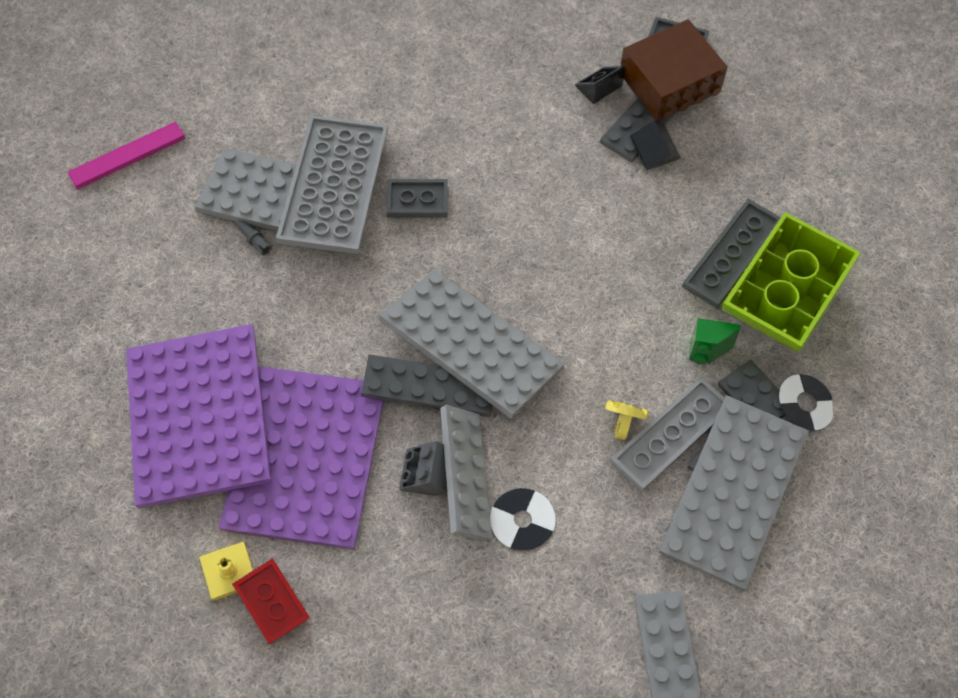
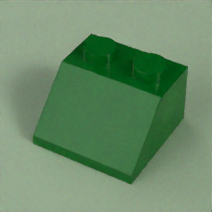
[689,318,741,364]

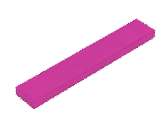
[68,121,185,190]

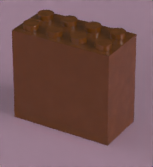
[620,19,728,121]

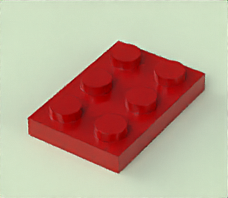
[232,558,310,645]

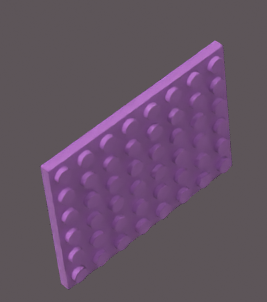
[126,324,272,509]
[219,366,384,550]

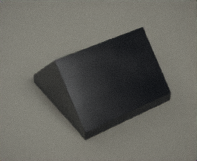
[575,66,625,104]
[630,121,681,171]

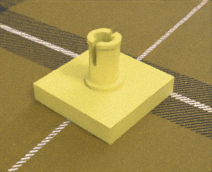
[199,542,253,601]

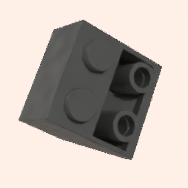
[399,441,447,496]

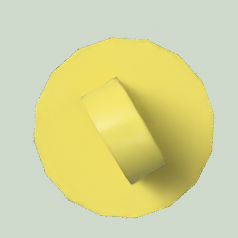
[605,400,649,440]

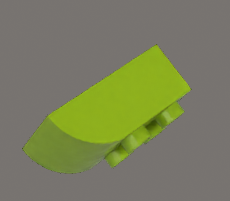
[722,212,861,354]

